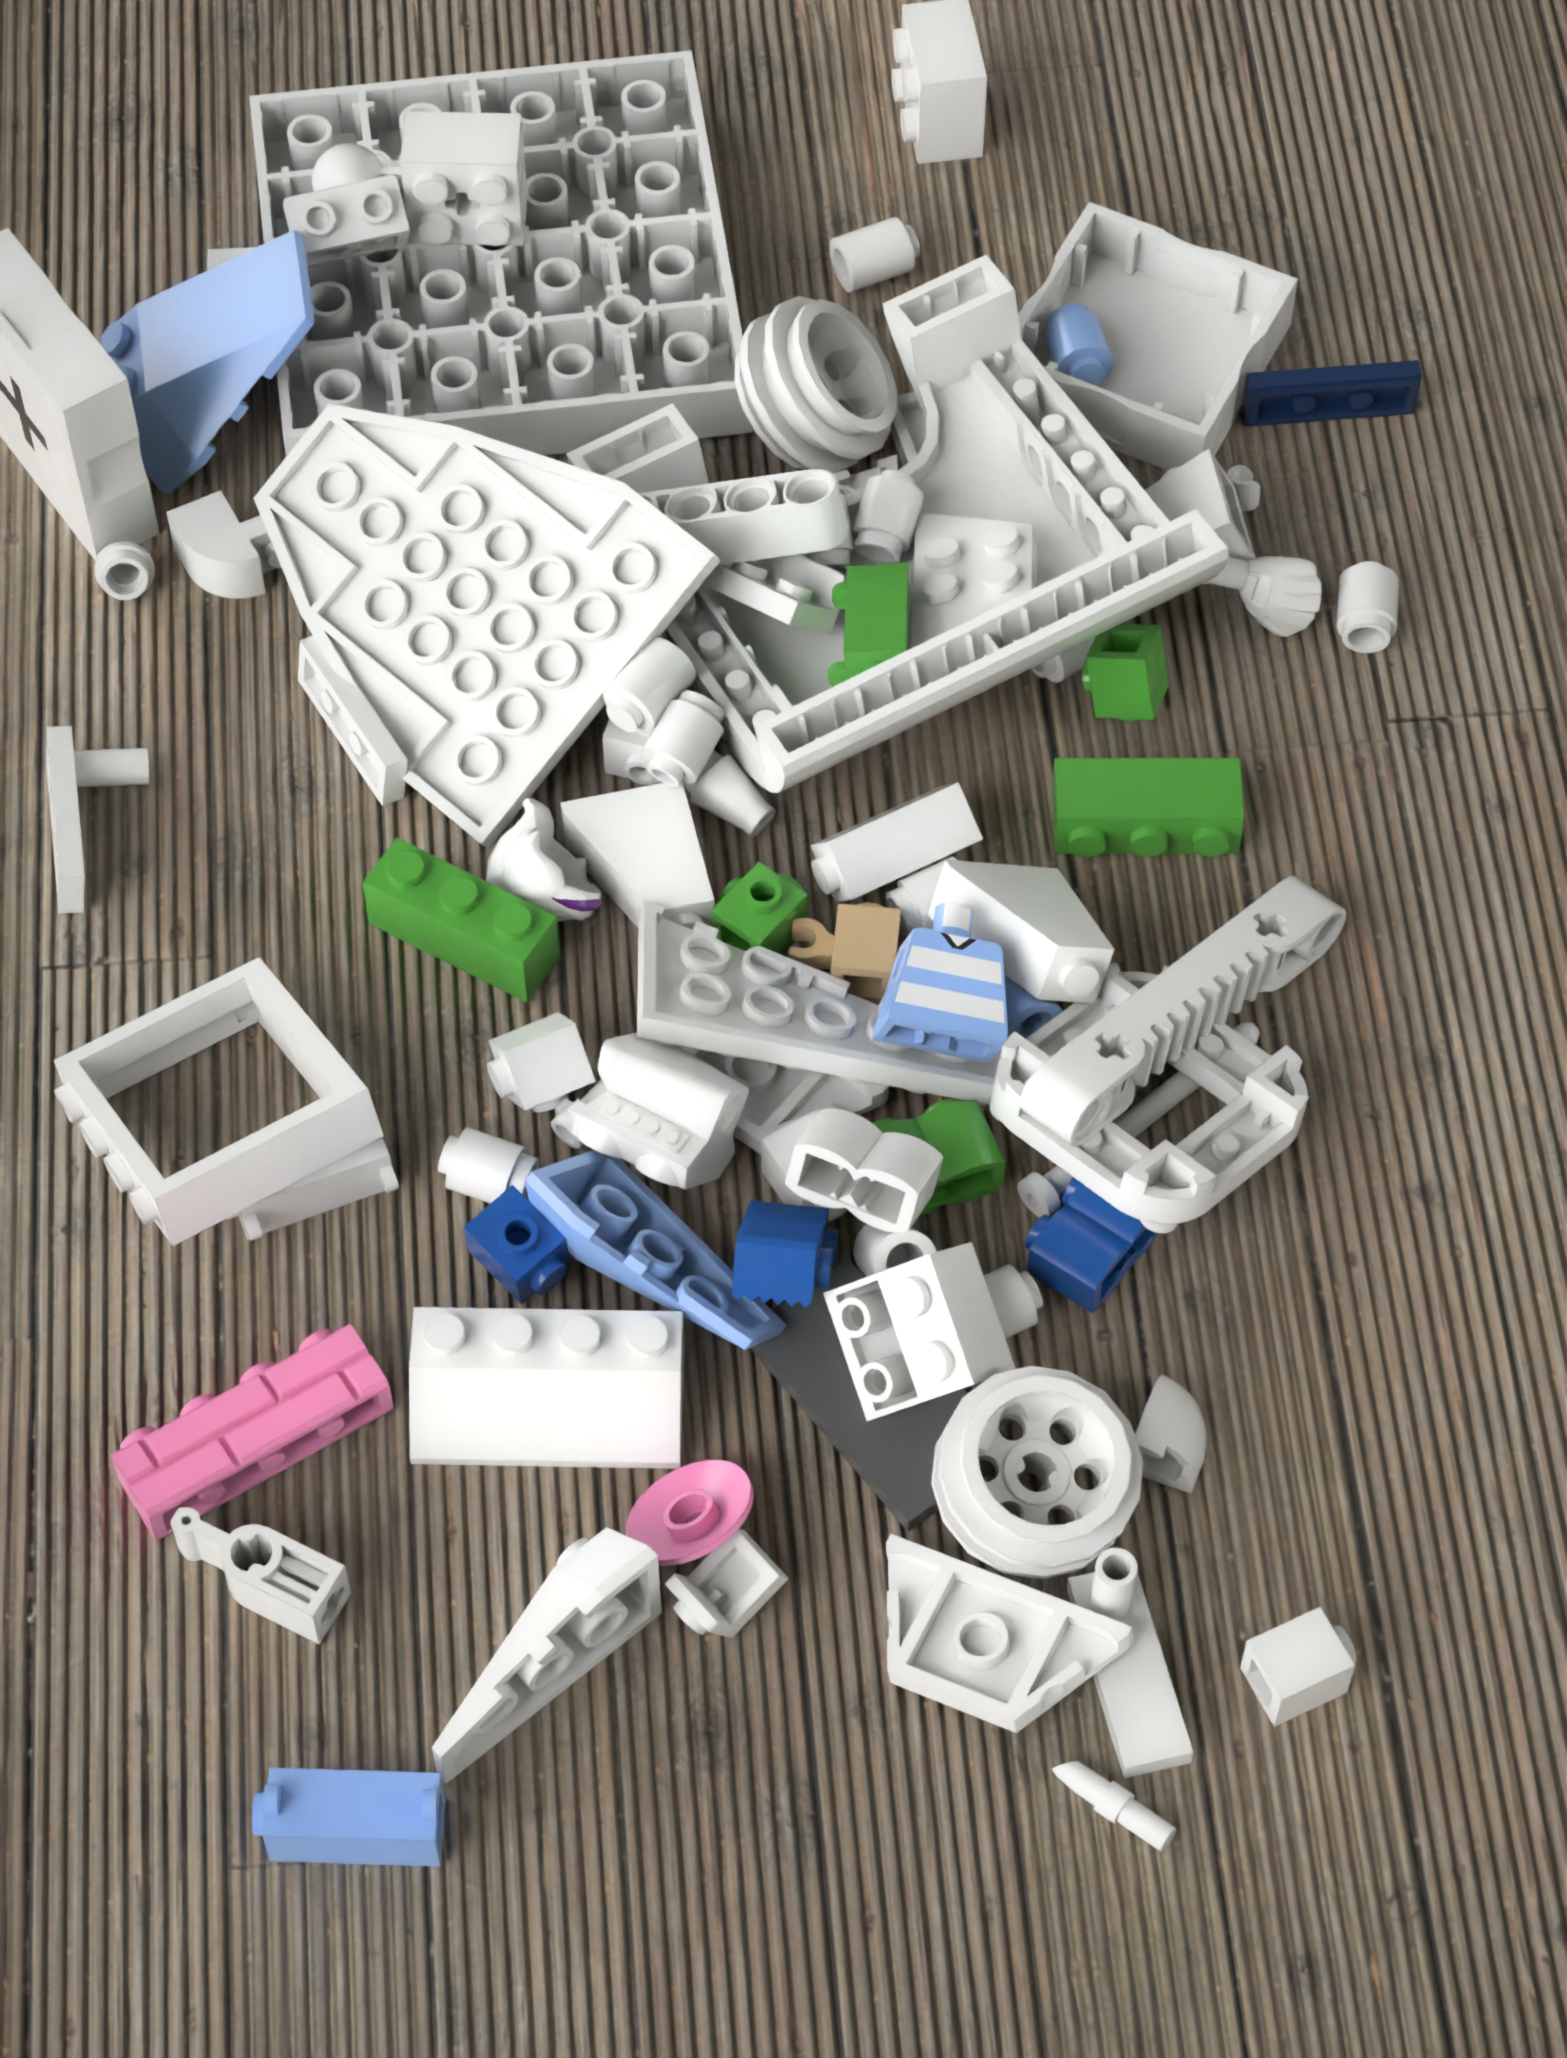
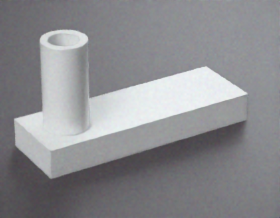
[298,636,408,806]
[46,726,149,914]
[1067,1548,1194,1779]

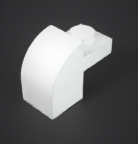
[166,490,281,599]

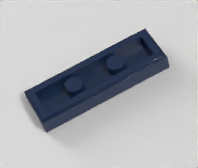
[1241,360,1422,427]

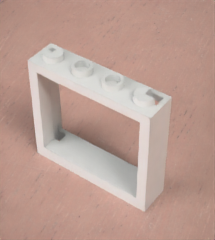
[53,957,384,1246]

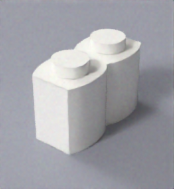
[785,1108,944,1233]

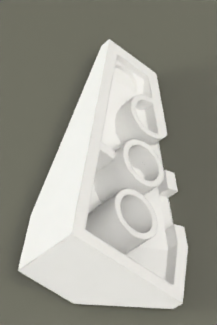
[432,1527,662,1784]

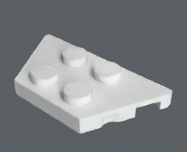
[910,512,1038,649]
[677,1045,889,1154]
[886,1534,1134,1733]

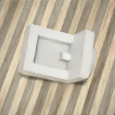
[665,1529,789,1638]

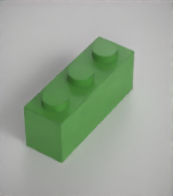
[1051,758,1244,857]
[362,837,560,1003]

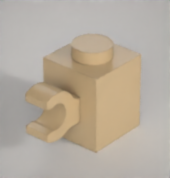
[789,903,901,1005]

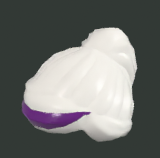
[486,798,602,922]

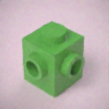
[1082,624,1169,722]
[711,861,808,955]

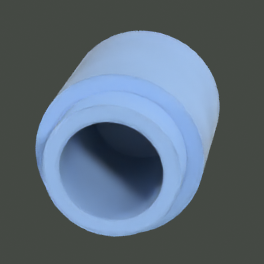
[1044,304,1113,386]

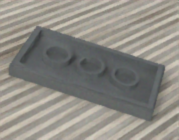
[750,1258,1009,1532]

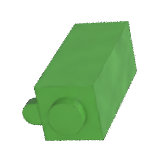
[828,562,912,687]

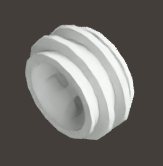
[734,296,897,474]
[931,1366,1143,1579]

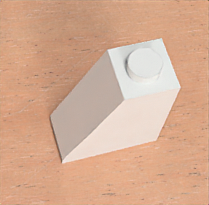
[560,781,715,930]
[928,860,1115,1003]

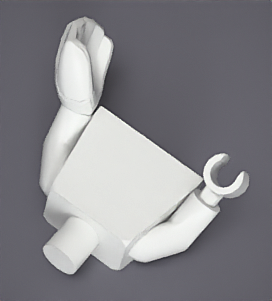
[1145,449,1321,637]

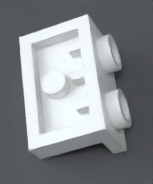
[283,175,410,268]
[702,554,847,634]

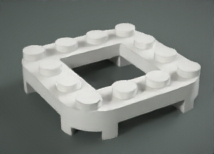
[990,963,1309,1233]

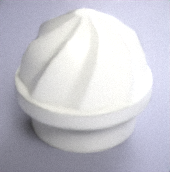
[94,540,155,600]

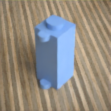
[252,1767,446,1867]

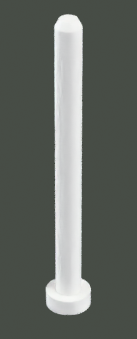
[1017,1022,1260,1218]

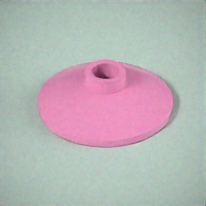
[625,1460,754,1566]

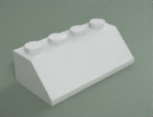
[409,1307,685,1469]

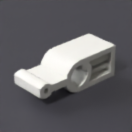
[170,1507,351,1645]

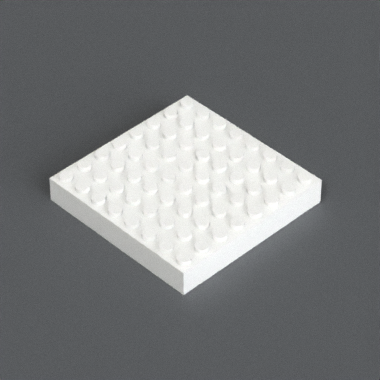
[249,50,752,456]

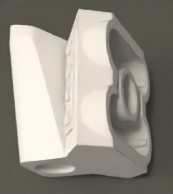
[572,1032,749,1190]

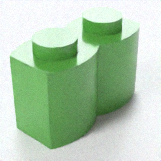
[873,1099,1006,1217]

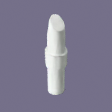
[1052,1761,1177,1852]

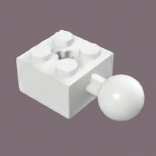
[312,111,528,246]

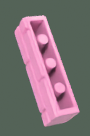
[111,1324,394,1541]

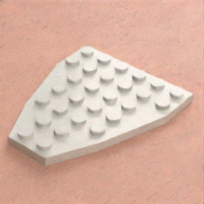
[254,404,721,849]

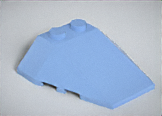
[101,230,315,495]

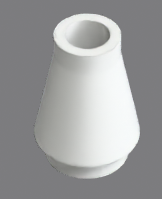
[683,750,776,838]

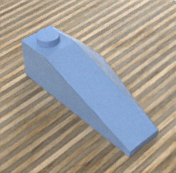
[525,1150,787,1350]

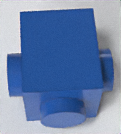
[463,1185,570,1305]

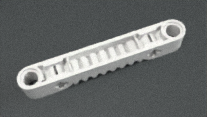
[1020,876,1346,1146]

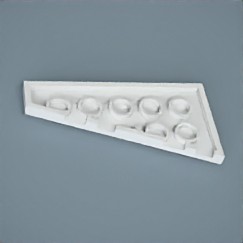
[637,899,1002,1106]

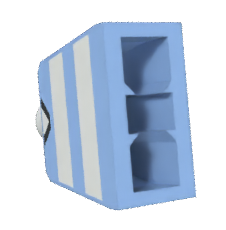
[872,903,1008,1064]

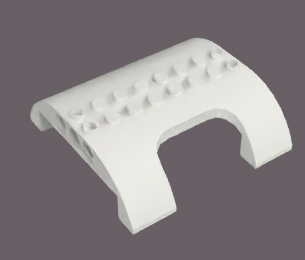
[566,255,1229,793]

